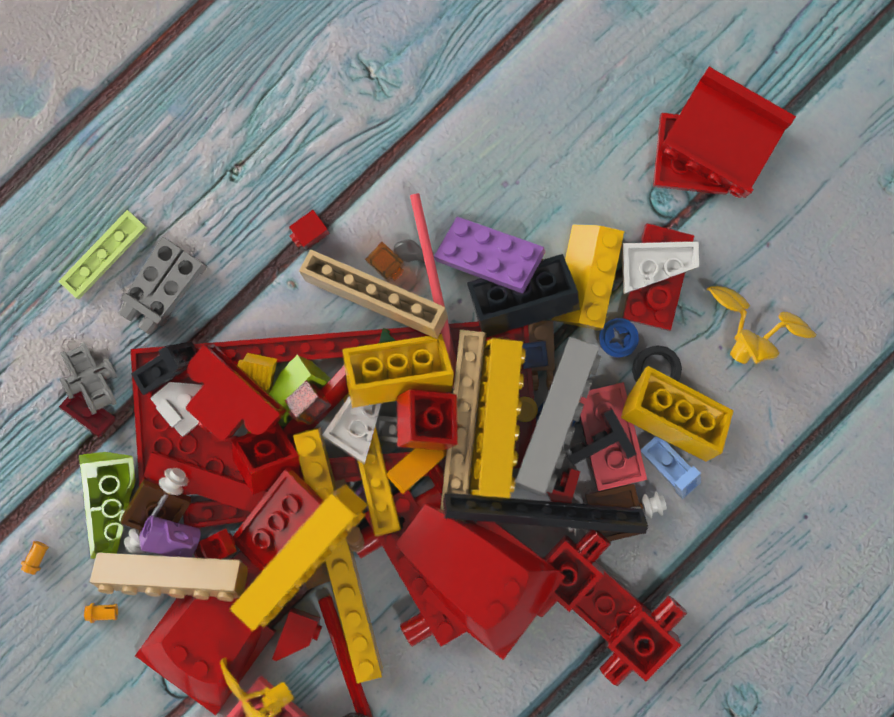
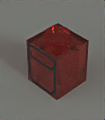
[285,380,332,425]

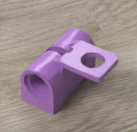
[139,516,200,558]

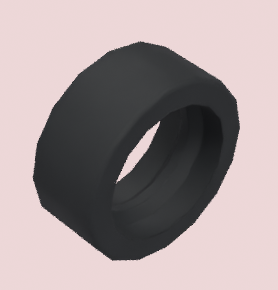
[632,345,682,382]

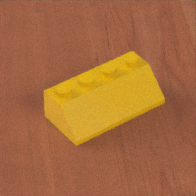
[552,225,624,331]
[342,334,454,408]
[621,366,734,462]

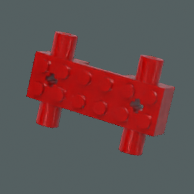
[356,486,466,647]
[537,530,687,686]

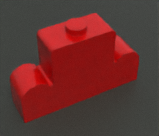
[186,343,287,441]

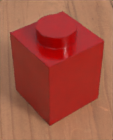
[289,210,330,250]

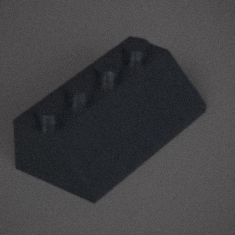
[467,254,580,338]

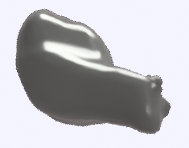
[393,239,425,264]

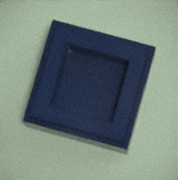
[522,341,549,369]

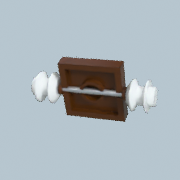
[121,468,191,555]
[567,483,667,541]

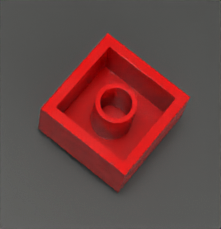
[397,389,458,451]
[231,423,301,495]

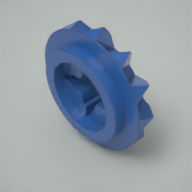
[599,318,639,358]

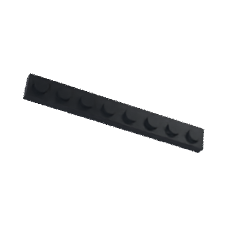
[443,493,648,534]

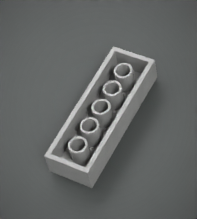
[515,337,601,497]

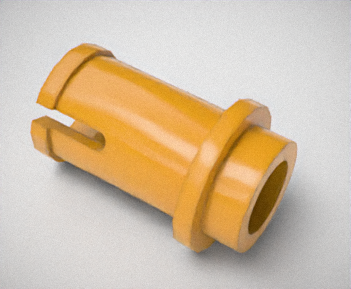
[21,541,49,575]
[84,603,119,623]

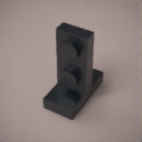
[131,341,197,395]
[566,409,637,465]

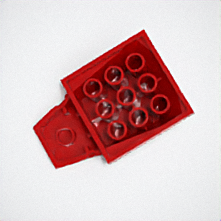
[396,503,566,660]
[135,550,276,716]

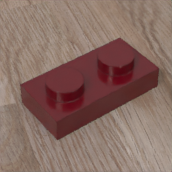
[59,392,116,439]

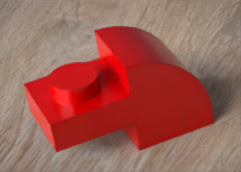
[194,528,237,559]

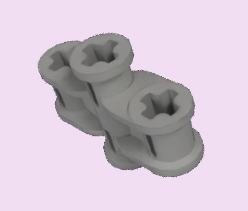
[60,342,117,415]

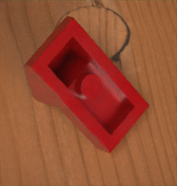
[546,468,581,503]

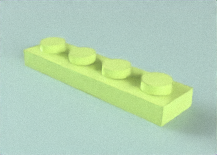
[58,210,147,299]

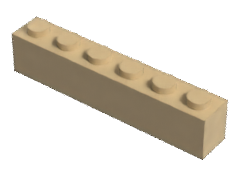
[299,249,448,339]
[90,553,248,601]

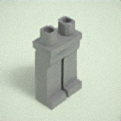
[119,236,207,334]

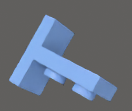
[640,436,701,499]

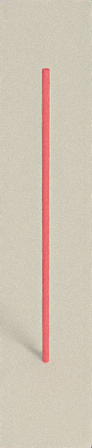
[410,193,457,390]

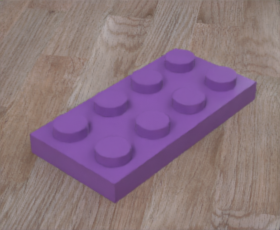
[434,217,545,293]

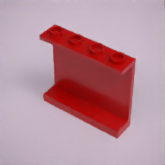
[659,66,796,198]

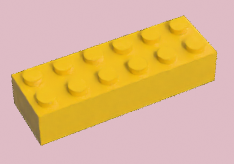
[469,338,526,498]
[230,484,368,631]

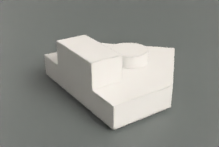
[150,382,203,437]

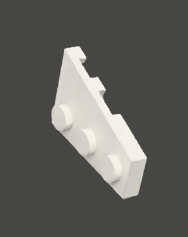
[622,242,699,294]
[322,396,382,465]

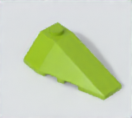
[247,355,331,434]
[79,452,135,559]

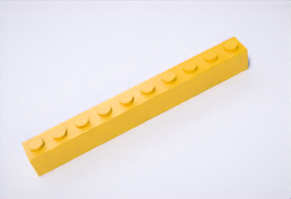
[293,427,383,683]

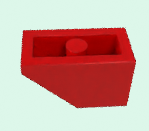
[272,607,323,661]

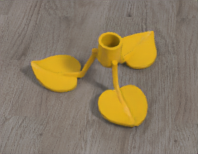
[706,286,817,364]
[220,657,294,717]

